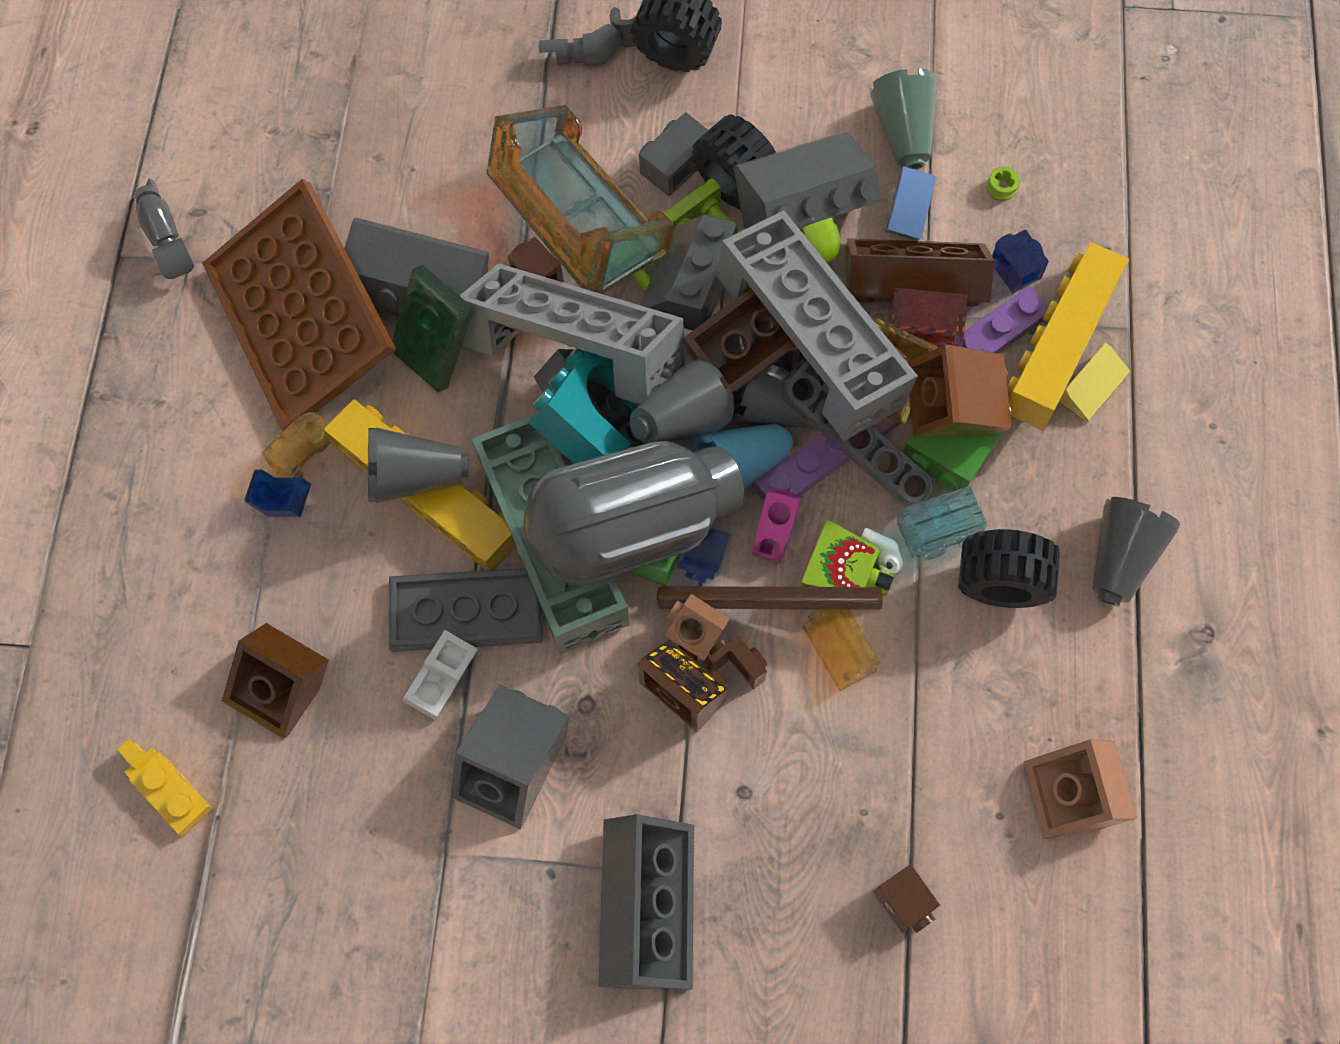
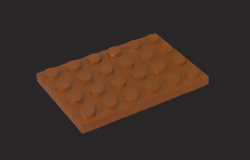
[202,179,396,433]

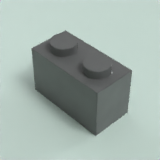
[639,112,708,196]

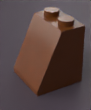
[907,345,1012,437]

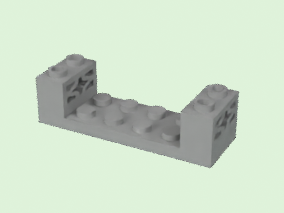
[716,210,918,441]
[456,263,685,404]

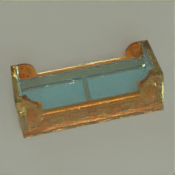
[486,105,674,294]

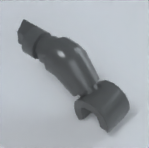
[539,6,638,66]
[134,178,194,279]

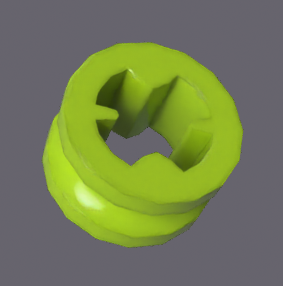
[986,167,1020,201]

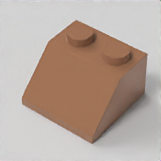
[1023,739,1137,839]

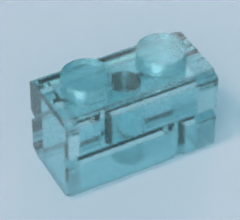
[896,486,987,560]

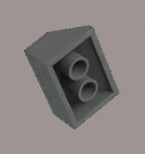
[640,215,738,331]

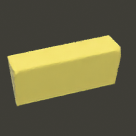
[1059,342,1130,423]

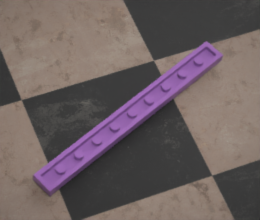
[753,286,1049,500]

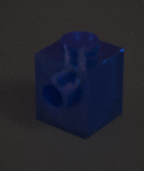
[992,229,1049,294]

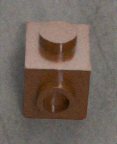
[707,635,767,690]

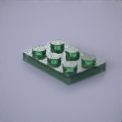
[392,265,474,393]

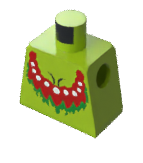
[800,520,894,597]

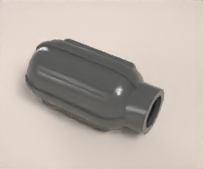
[524,441,744,585]

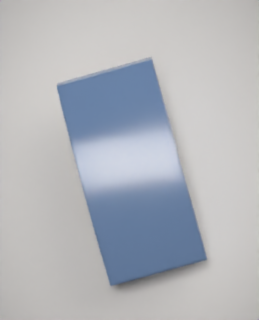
[885,166,936,241]

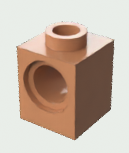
[665,594,730,660]

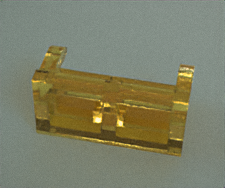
[802,610,881,691]

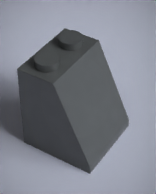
[451,685,570,829]

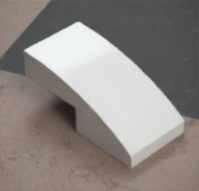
[402,630,478,721]

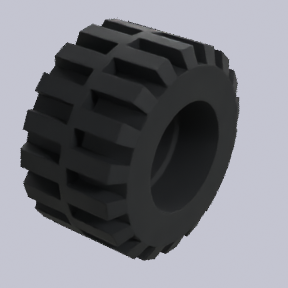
[631,0,722,72]
[692,114,776,210]
[958,529,1060,608]

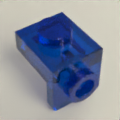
[244,469,311,517]
[678,527,732,583]

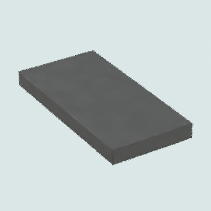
[389,568,542,652]

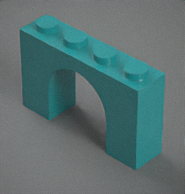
[528,348,640,464]

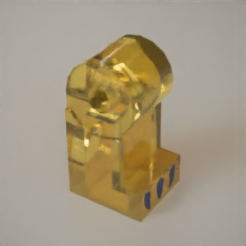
[262,412,330,487]

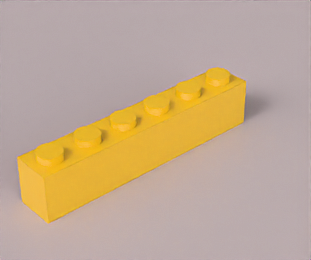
[1007,241,1129,431]
[323,399,516,570]

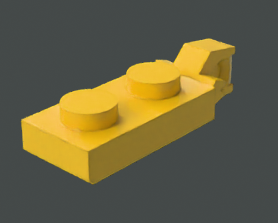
[117,739,213,837]

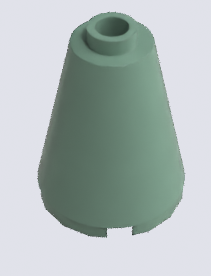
[870,68,937,170]

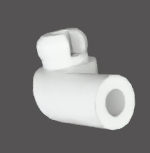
[861,528,903,575]

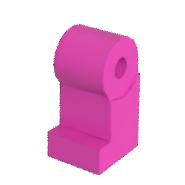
[752,487,803,563]

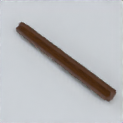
[657,586,883,610]

